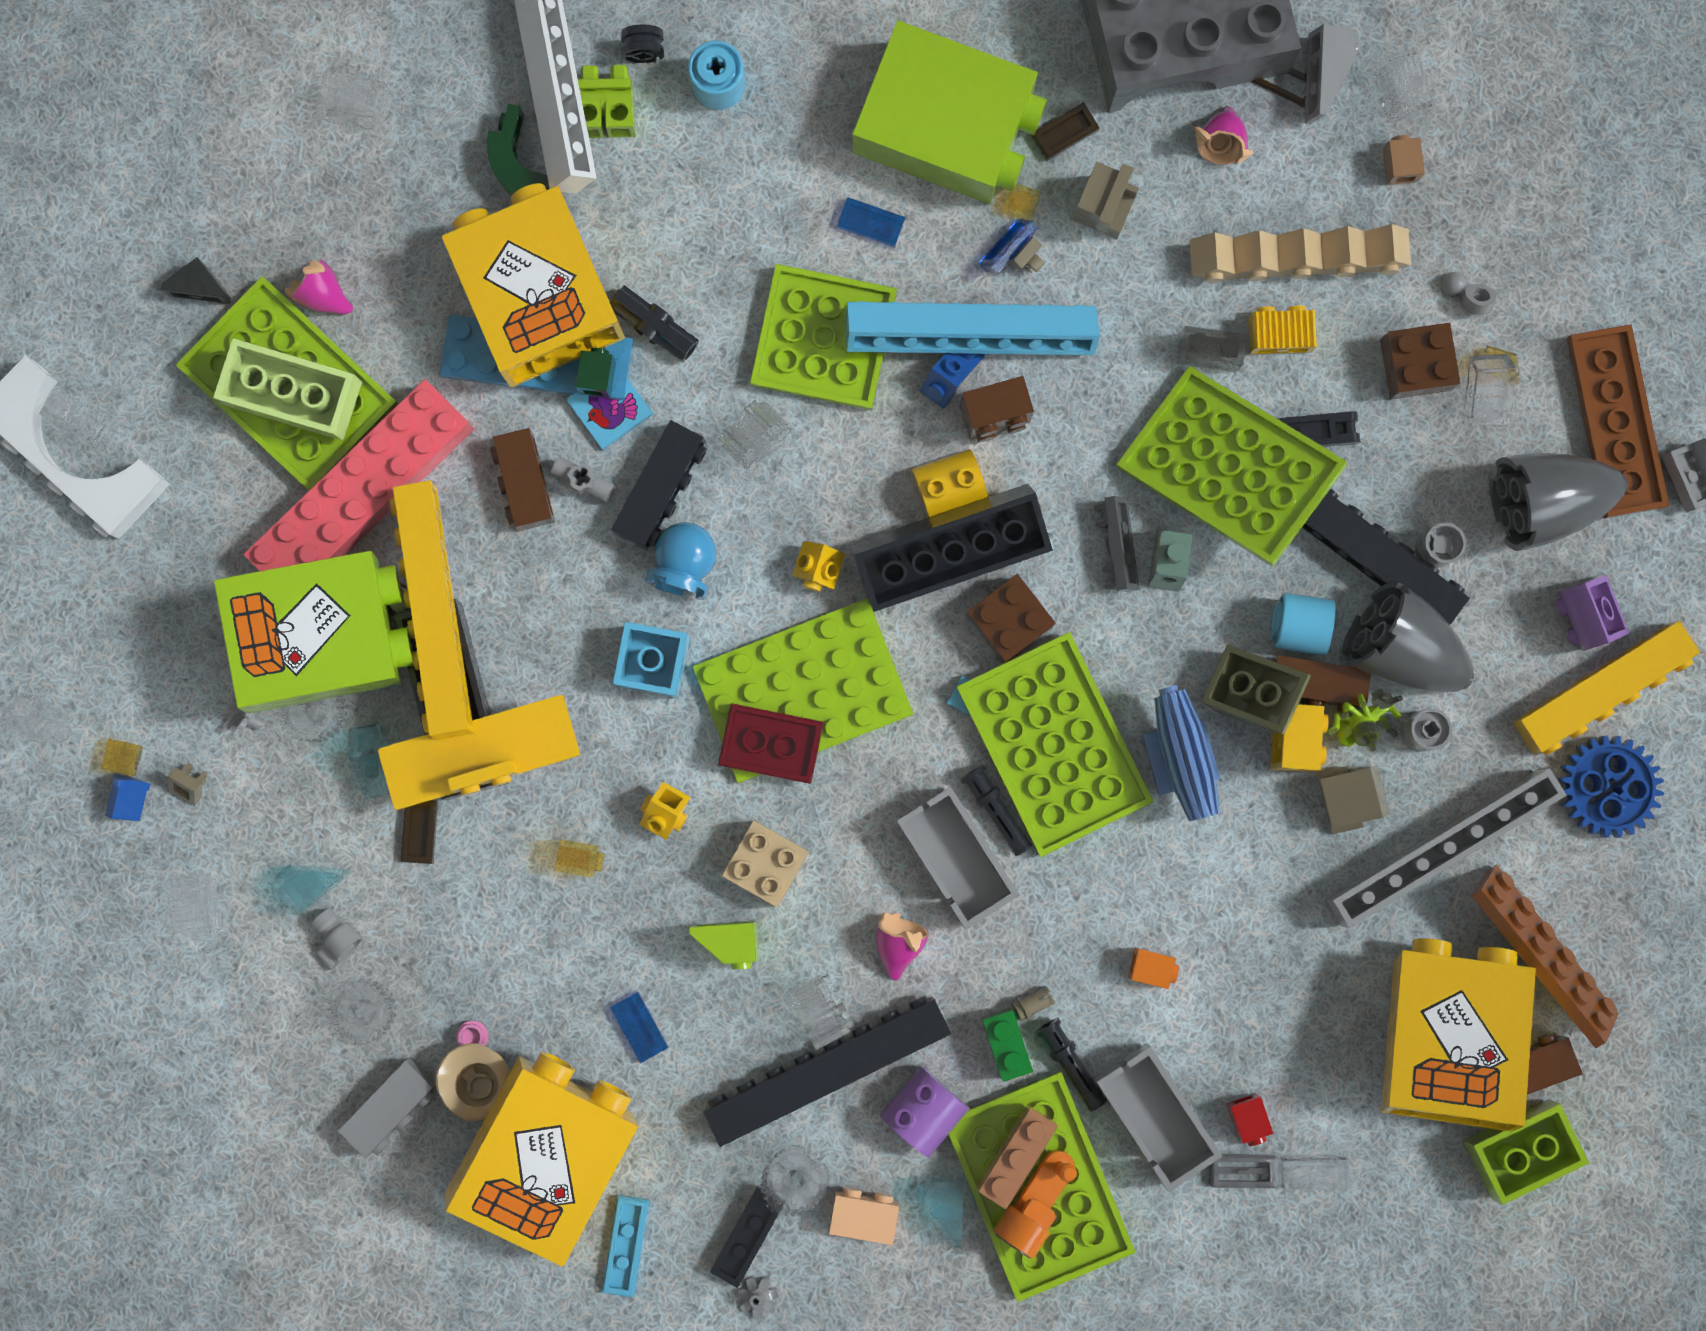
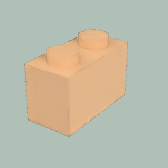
[829,1187,899,1245]

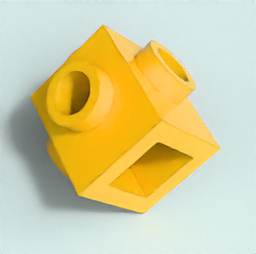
[792,541,845,592]
[639,782,691,840]

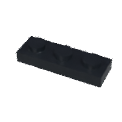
[710,1185,786,1288]

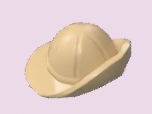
[435,1043,511,1122]

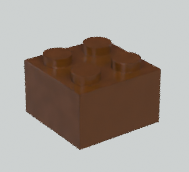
[1380,323,1461,400]
[960,376,1034,443]
[966,573,1056,664]

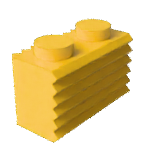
[1248,305,1317,355]

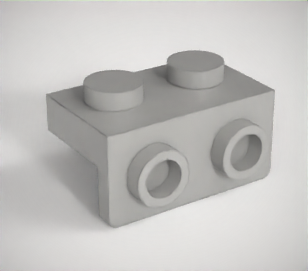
[1662,438,1706,513]

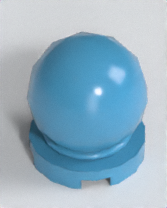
[645,522,716,600]

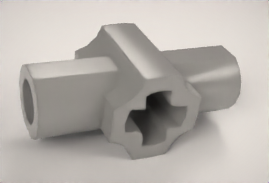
[551,456,616,503]

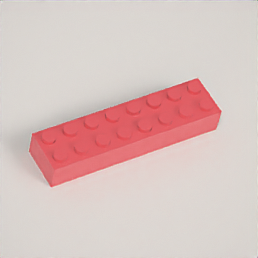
[243,379,475,571]

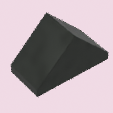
[161,257,231,304]

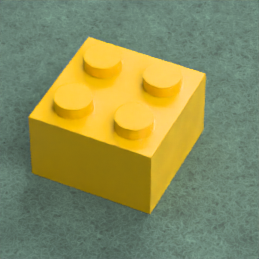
[1270,704,1328,773]

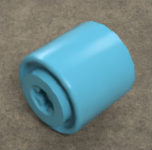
[688,40,746,110]
[1270,593,1335,656]

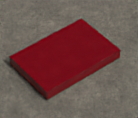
[718,703,824,784]

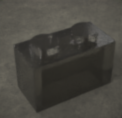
[1176,326,1247,372]

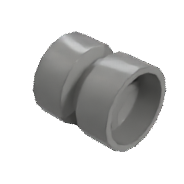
[1415,523,1466,568]
[1401,709,1452,751]

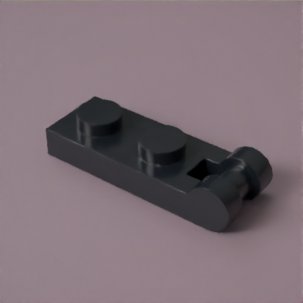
[1277,411,1361,447]

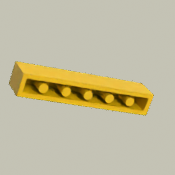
[1513,621,1701,755]

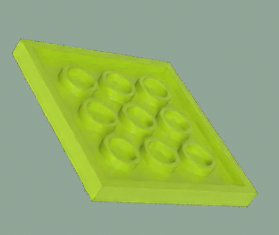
[750,264,897,411]

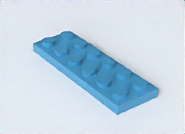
[439,315,634,400]

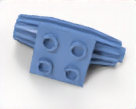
[1142,685,1220,821]

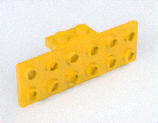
[378,695,580,810]

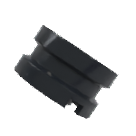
[621,24,665,63]

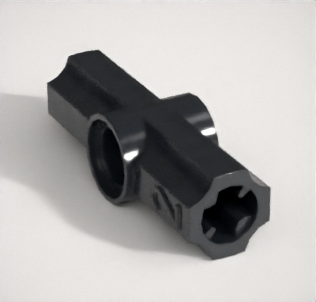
[610,285,699,363]

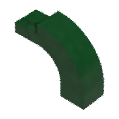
[487,103,550,197]

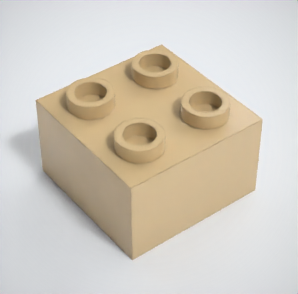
[722,820,809,908]

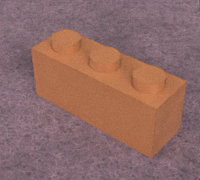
[977,1104,1058,1209]

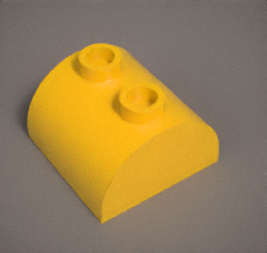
[911,449,988,518]

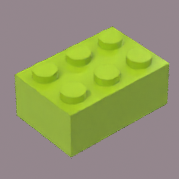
[1463,1099,1589,1205]

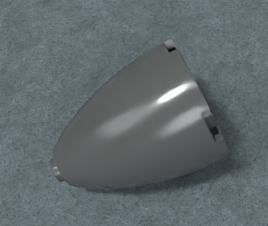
[1489,453,1628,551]
[1342,581,1474,693]

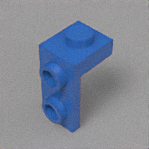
[919,353,986,409]

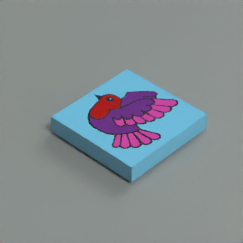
[566,379,653,450]

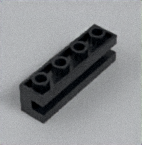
[611,420,707,551]

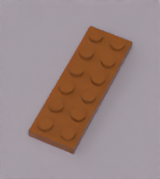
[1567,324,1669,519]
[1471,864,1619,1048]

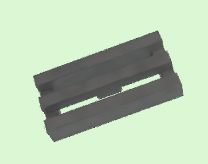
[1210,1154,1276,1188]

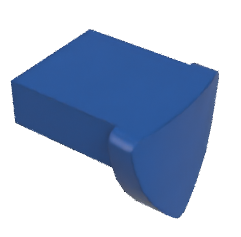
[105,772,150,821]

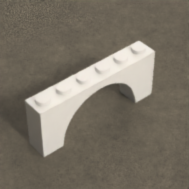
[0,355,170,539]

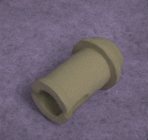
[1012,986,1055,1021]

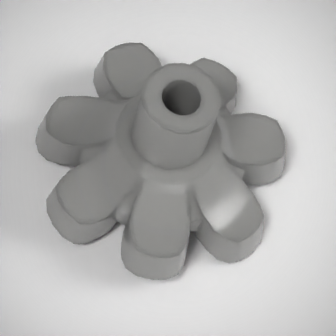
[227,707,264,732]
[737,1276,779,1319]

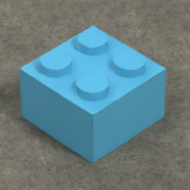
[613,622,690,698]

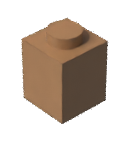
[1383,135,1425,185]

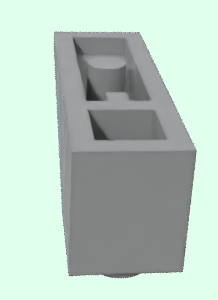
[1305,24,1358,124]

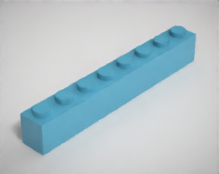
[845,301,1100,355]

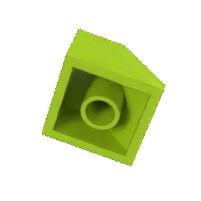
[689,921,759,970]

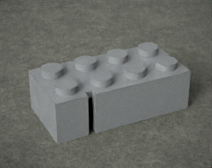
[896,787,1020,930]
[1093,1043,1223,1192]

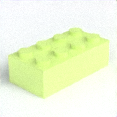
[213,338,362,441]

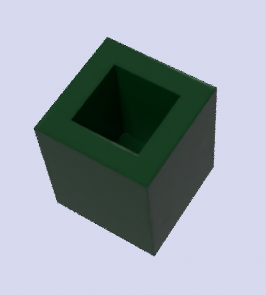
[575,348,616,399]

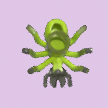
[1326,688,1410,751]

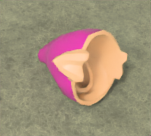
[1195,106,1254,165]
[285,259,354,315]
[876,912,929,981]

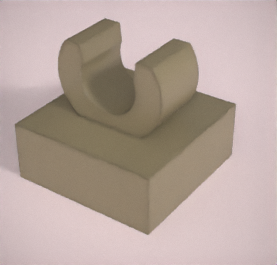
[1004,237,1045,273]
[167,763,207,807]

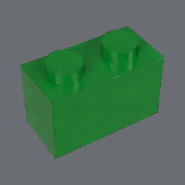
[981,1008,1033,1082]

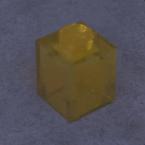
[554,839,605,877]

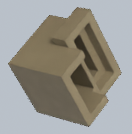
[1072,161,1139,239]
[1317,765,1390,834]

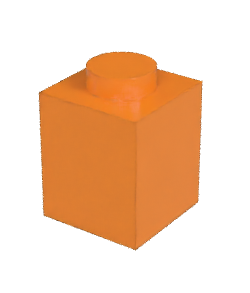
[1128,947,1179,989]

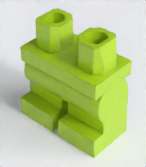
[578,65,636,138]

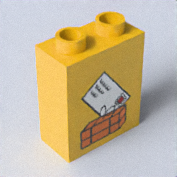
[441,183,625,388]
[1380,938,1536,1132]
[445,1051,639,1267]

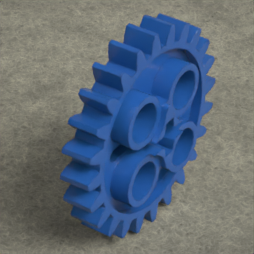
[1557,735,1664,838]

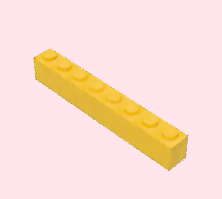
[390,480,474,740]

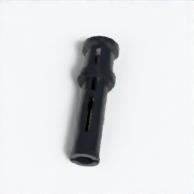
[960,764,1033,856]
[1035,1017,1107,1112]

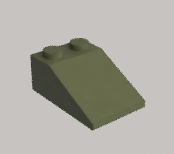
[1201,644,1311,735]

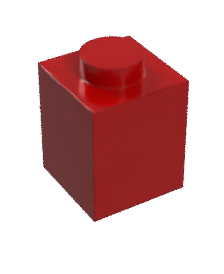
[1226,1093,1274,1146]

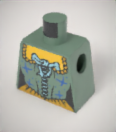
[1148,529,1193,592]

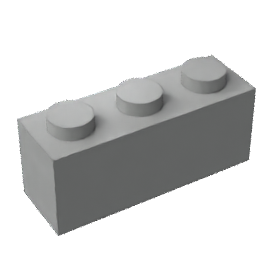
[338,1058,436,1158]

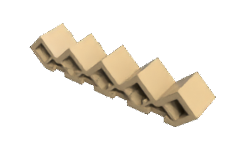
[1190,224,1411,283]

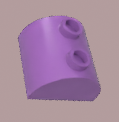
[1556,575,1629,651]
[880,1066,970,1158]

